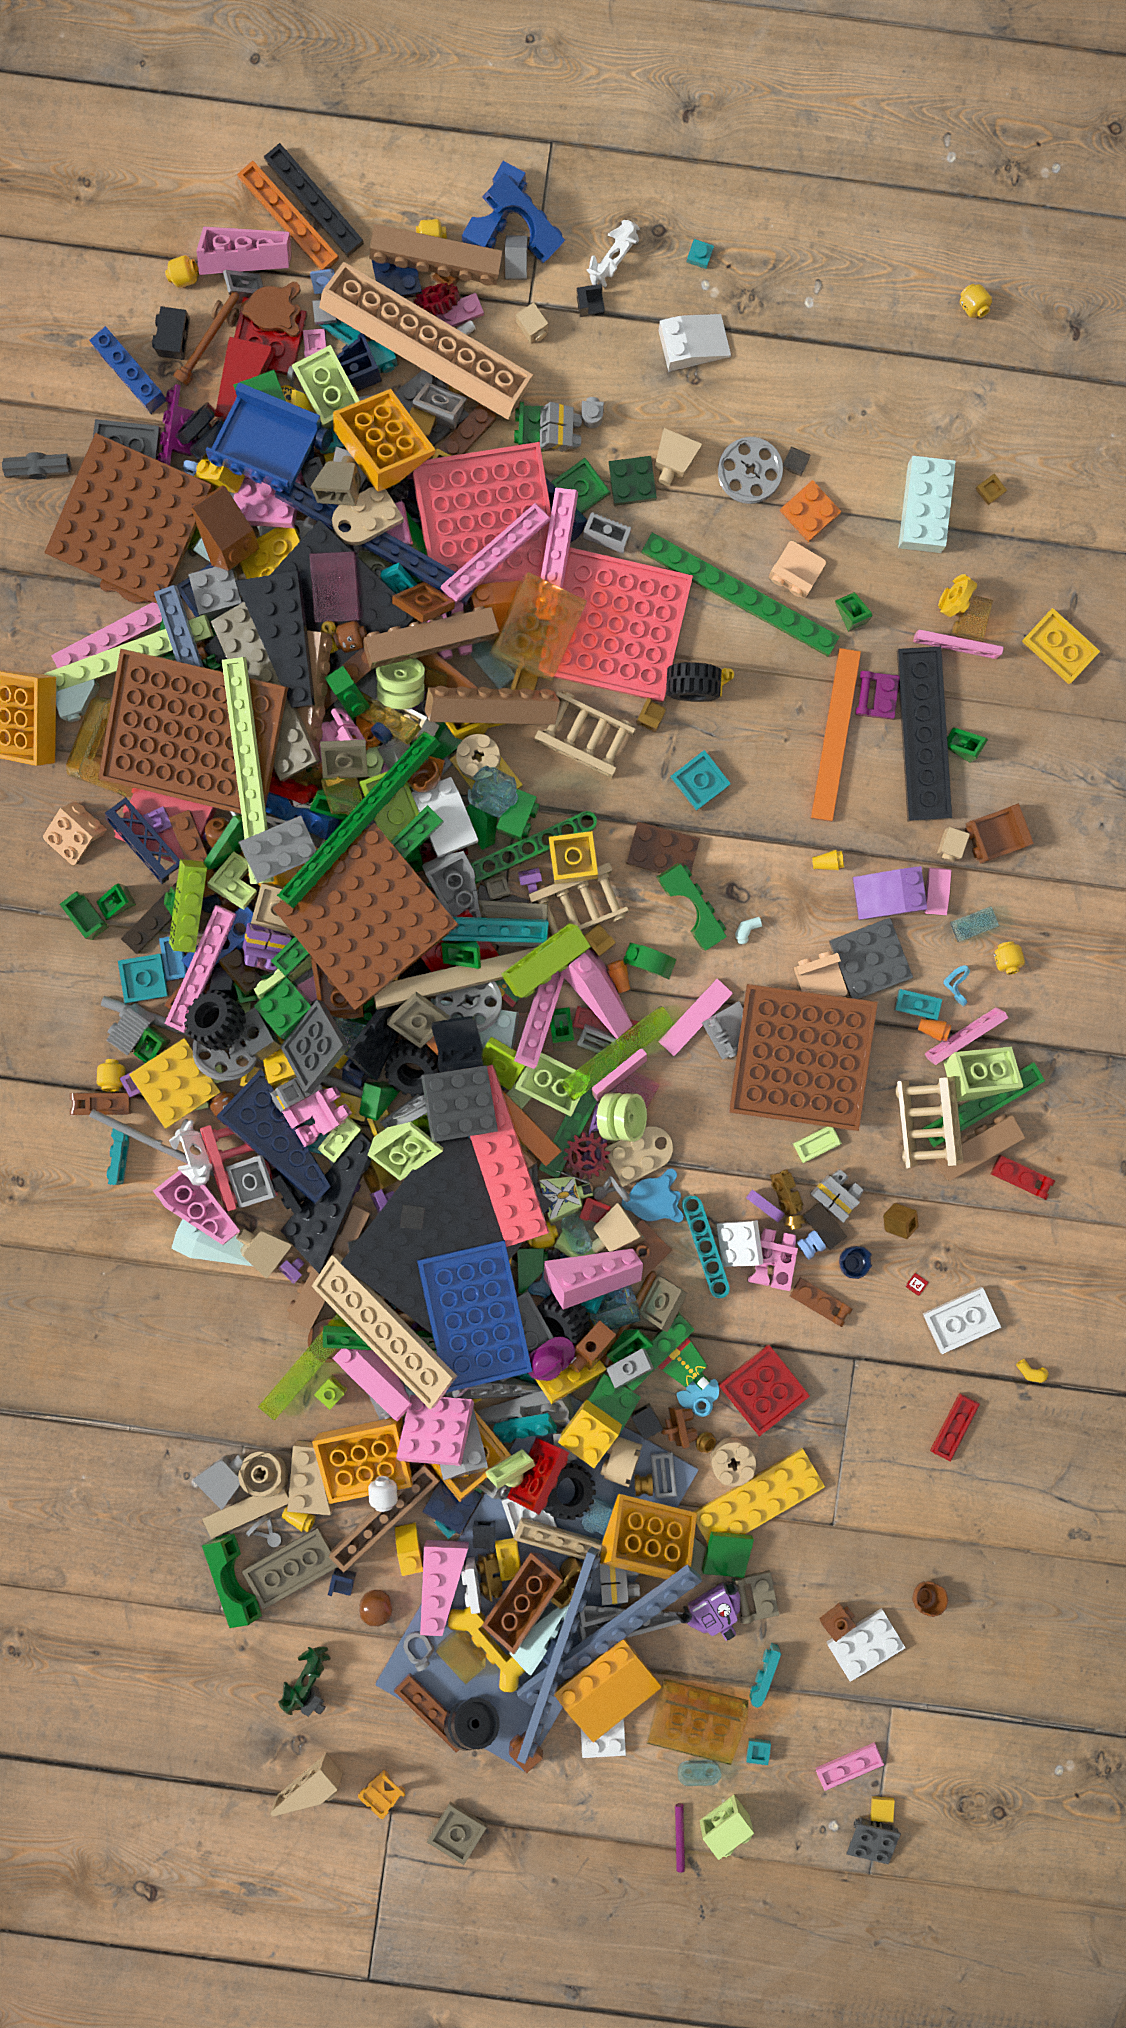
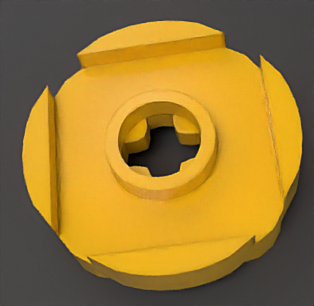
[938,574,977,617]

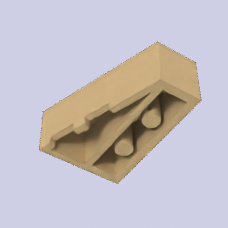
[287,1441,334,1515]

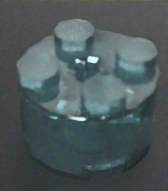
[468,766,518,818]

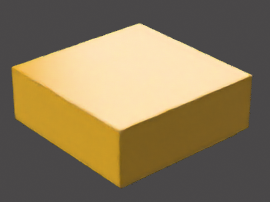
[870,1796,895,1823]

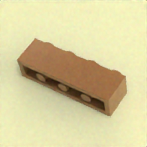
[934,1113,1025,1181]

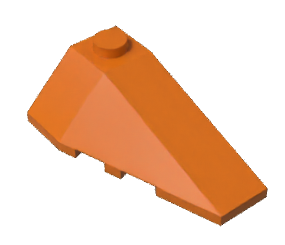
[469,579,540,633]

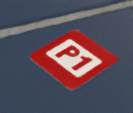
[906,1273,928,1296]

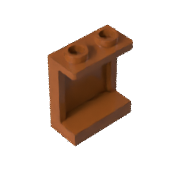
[965,803,1034,864]

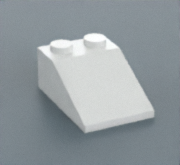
[658,314,731,372]
[411,777,478,858]

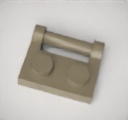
[734,1570,779,1624]

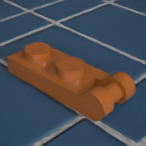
[70,1093,131,1115]
[789,1277,853,1327]

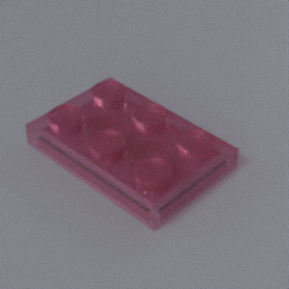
[309,551,360,622]

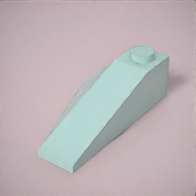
[171,1219,252,1266]
[509,1603,570,1675]

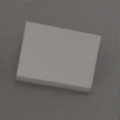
[412,382,467,430]
[226,1155,276,1208]

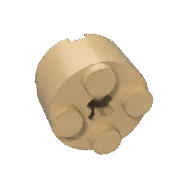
[456,734,501,782]
[600,1436,643,1487]
[710,1437,756,1486]
[238,1452,288,1498]

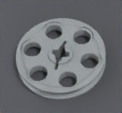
[718,437,783,504]
[436,981,502,1033]
[193,1020,258,1081]
[392,1095,427,1125]

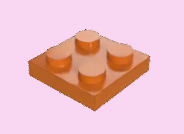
[780,480,841,542]

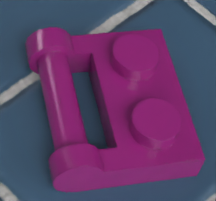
[856,671,899,720]

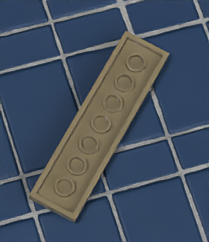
[211,602,320,781]

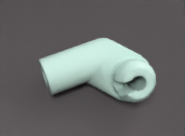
[735,917,762,944]

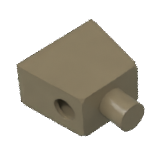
[311,456,361,506]

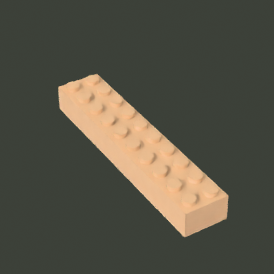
[319,262,533,419]

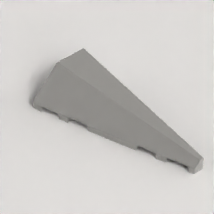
[476,1391,574,1427]
[577,1606,682,1643]

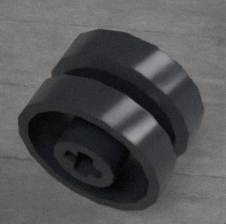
[175,402,225,459]
[444,1698,500,1751]

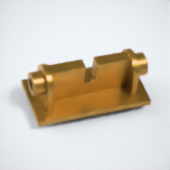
[770,1169,804,1215]
[476,1552,503,1602]

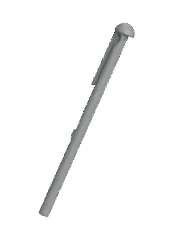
[89,1109,231,1185]

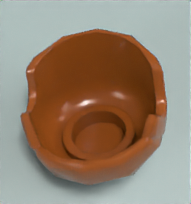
[407,759,440,793]
[912,1581,949,1617]
[359,1590,392,1627]

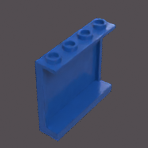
[206,382,322,493]

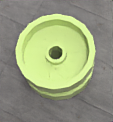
[376,658,425,709]
[597,1092,647,1142]

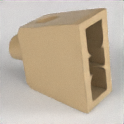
[655,428,702,486]
[590,1203,646,1254]
[236,1226,292,1279]

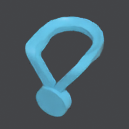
[944,965,970,1006]

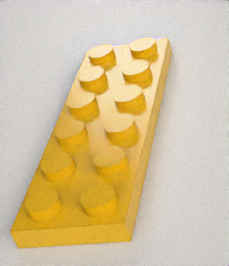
[693,1448,825,1543]

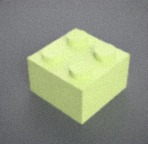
[699,1795,754,1860]

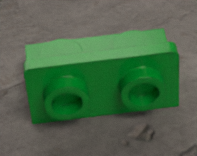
[514,402,544,452]

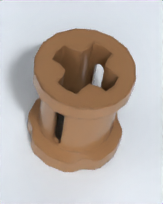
[211,300,239,328]

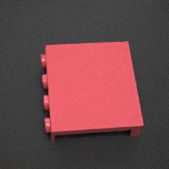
[114,788,217,864]

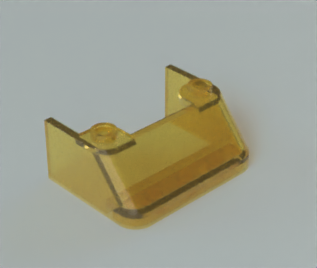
[66,696,126,797]

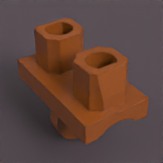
[661,1406,698,1449]

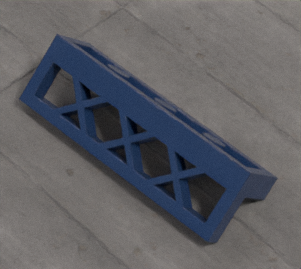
[105,797,180,884]

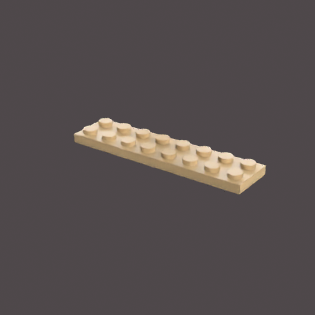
[312,1253,457,1409]

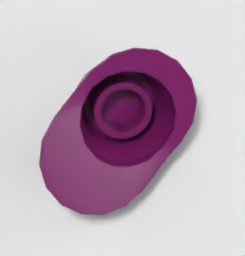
[528,1337,575,1381]

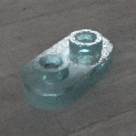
[561,1214,593,1255]
[677,1760,721,1786]

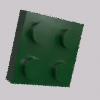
[608,456,657,506]

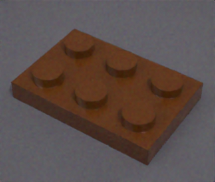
[626,822,700,878]

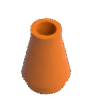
[607,959,631,993]
[918,1018,952,1041]

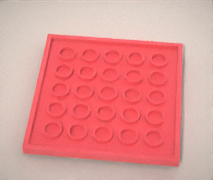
[412,442,551,594]
[538,547,693,703]

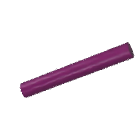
[675,1803,685,1873]

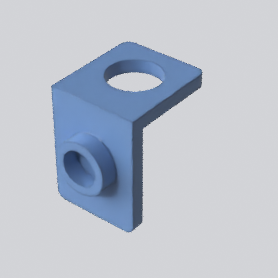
[310,269,335,294]

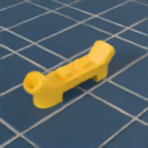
[448,1607,526,1692]

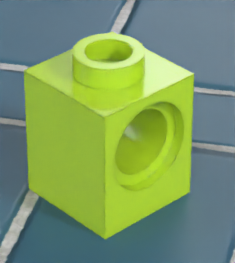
[314,1375,347,1410]

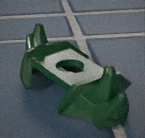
[278,1646,331,1715]

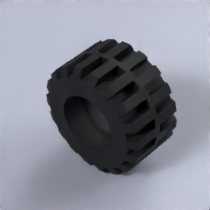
[666,662,722,702]
[184,990,246,1051]
[385,1038,440,1096]
[537,1293,591,1347]
[543,1463,596,1520]

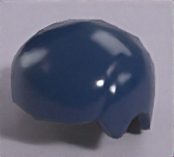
[839,1246,872,1279]

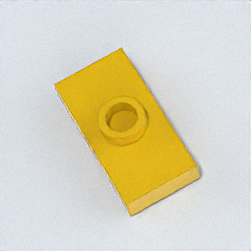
[495,1538,521,1581]

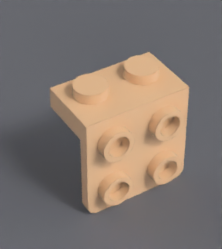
[768,541,826,599]
[43,801,107,865]
[794,951,847,997]

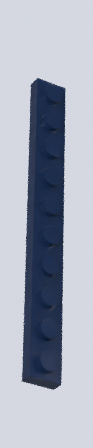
[274,481,477,605]

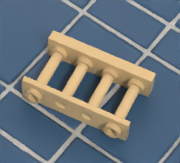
[535,691,635,778]
[529,862,629,939]
[896,1076,964,1168]

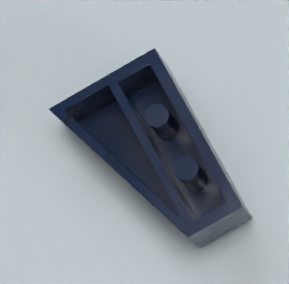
[337,333,382,392]

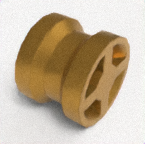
[634,1474,653,1497]

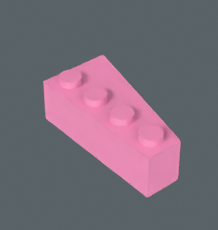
[196,227,292,275]
[544,1249,643,1309]
[420,1540,469,1636]

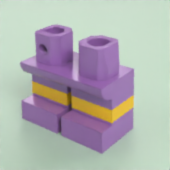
[243,923,291,971]

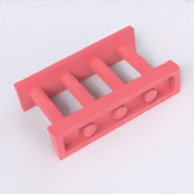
[200,1125,278,1212]

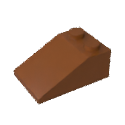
[190,485,260,571]
[311,958,364,1020]

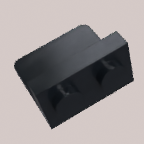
[431,1016,483,1073]
[271,1152,325,1215]

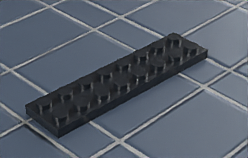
[897,646,952,822]

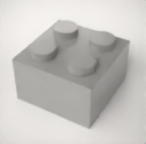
[188,567,244,622]

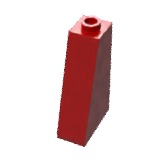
[215,337,276,420]

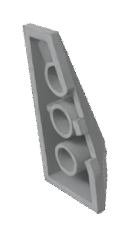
[440,1392,488,1481]

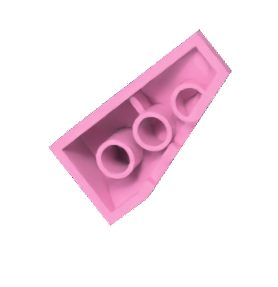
[561,948,633,1039]
[153,1164,241,1245]
[333,1349,412,1421]

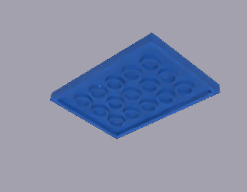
[417,1240,532,1393]

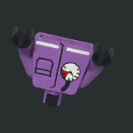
[676,1578,740,1641]

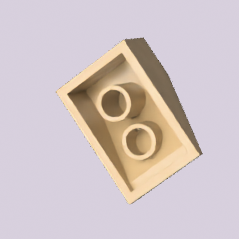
[270,1753,343,1817]

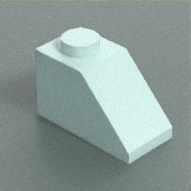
[56,679,100,722]

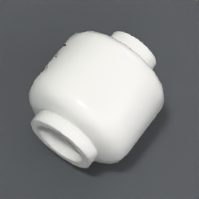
[368,1476,398,1512]

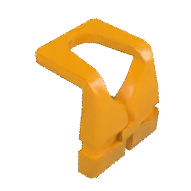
[358,1770,405,1819]

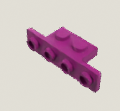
[157,384,195,466]

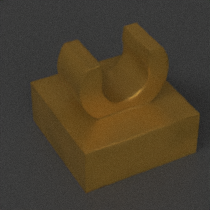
[975,473,1007,506]

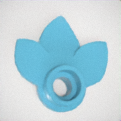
[677,1379,719,1417]

